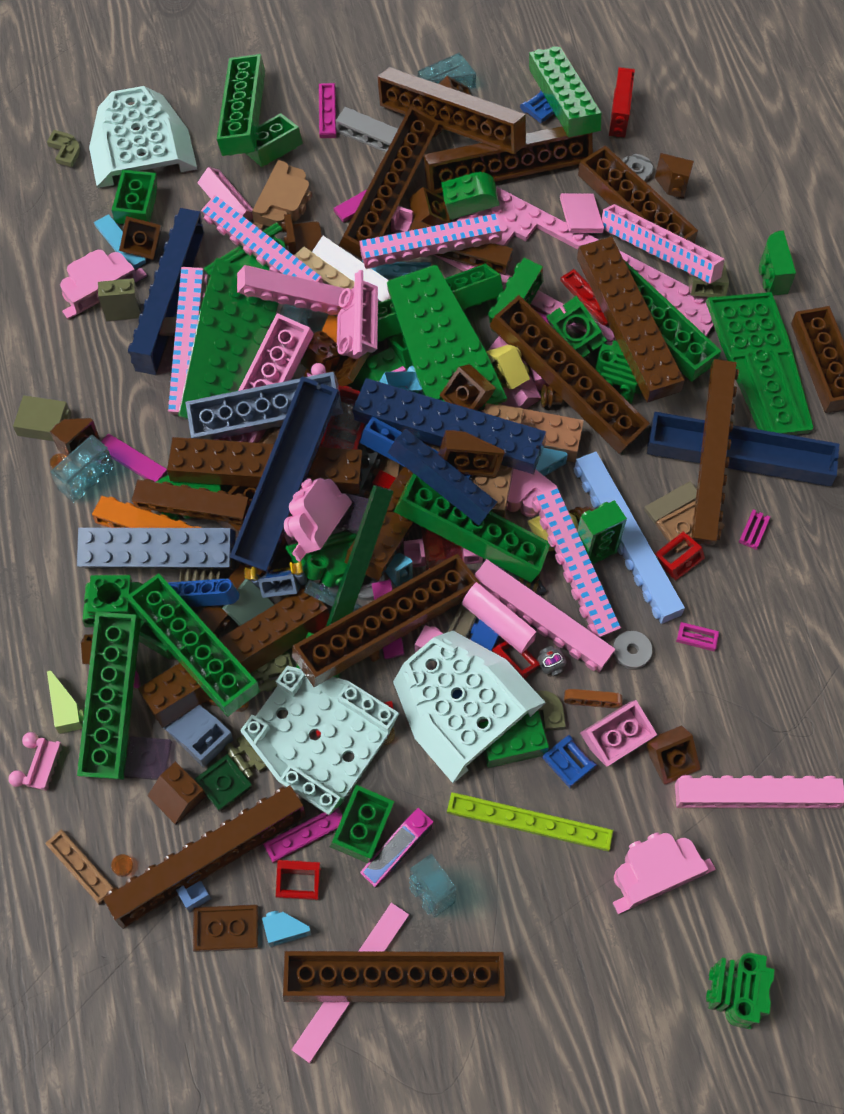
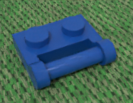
[520,90,554,123]
[542,735,597,788]

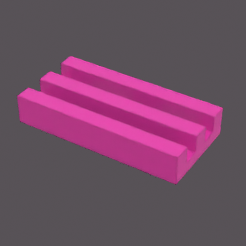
[739,509,771,550]
[676,622,719,652]

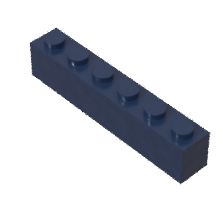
[388,429,497,525]

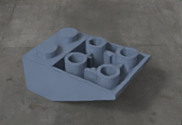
[163,705,233,768]

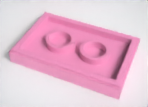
[560,193,604,233]

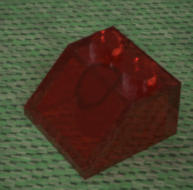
[421,527,463,571]

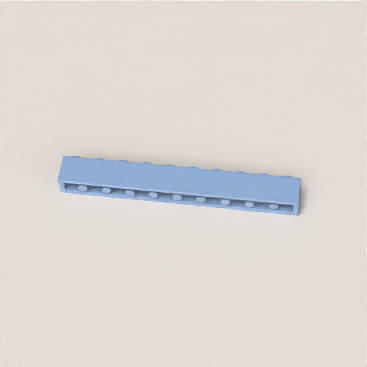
[574,452,685,624]

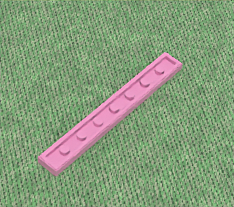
[292,903,409,1064]

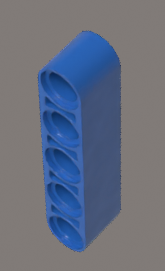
[168,579,240,607]

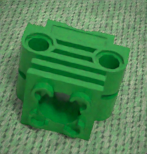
[546,295,607,358]
[595,340,642,404]
[82,575,143,627]
[706,953,775,1029]

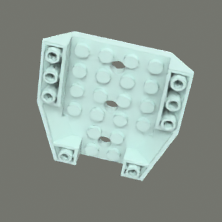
[89,86,197,188]
[393,631,545,784]
[240,666,399,815]

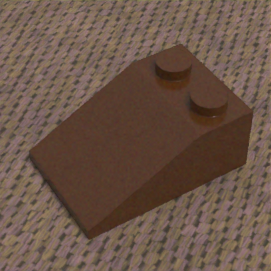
[438,430,505,477]

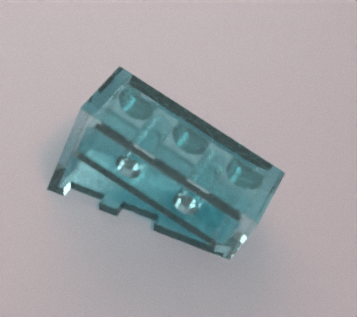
[417,52,476,89]

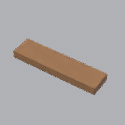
[45,829,113,905]

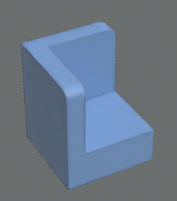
[176,881,211,912]

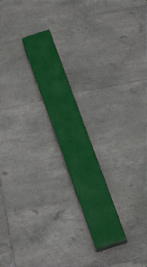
[326,485,394,627]

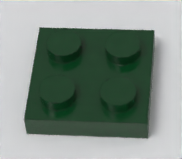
[194,754,252,812]

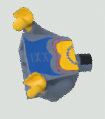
[245,561,307,598]

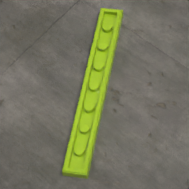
[447,792,613,852]

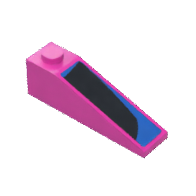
[360,808,433,887]

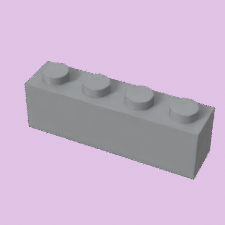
[336,107,398,152]

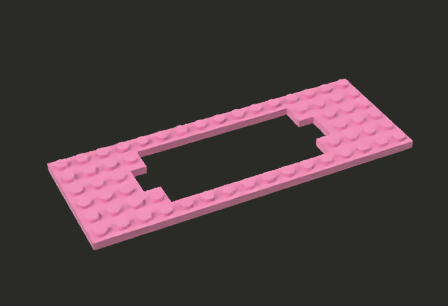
[434,186,714,346]

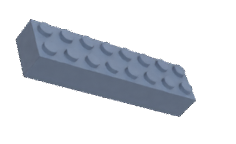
[186,372,343,440]
[77,528,236,569]

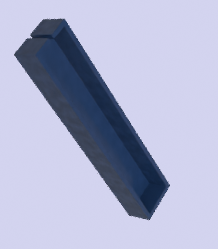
[128,208,204,375]
[230,376,339,574]
[352,378,546,475]
[647,412,840,486]

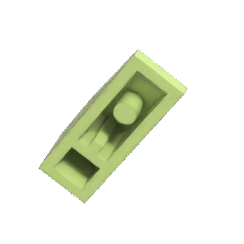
[47,671,84,734]

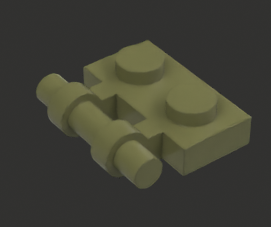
[253,651,293,692]
[225,735,268,780]

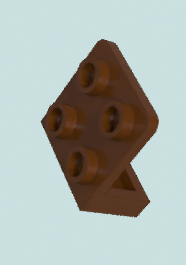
[281,214,322,255]
[300,331,342,372]

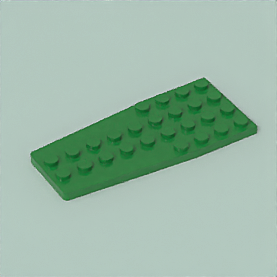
[178,258,279,420]
[387,265,507,411]
[706,292,813,435]

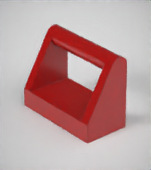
[655,531,705,581]
[492,641,540,679]
[276,860,321,900]

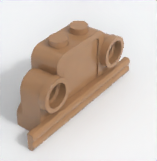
[252,160,312,232]

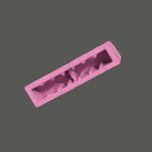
[198,167,253,221]
[462,582,537,654]

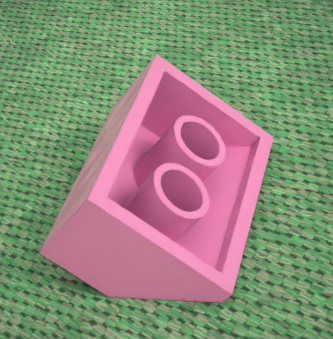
[580,700,657,767]

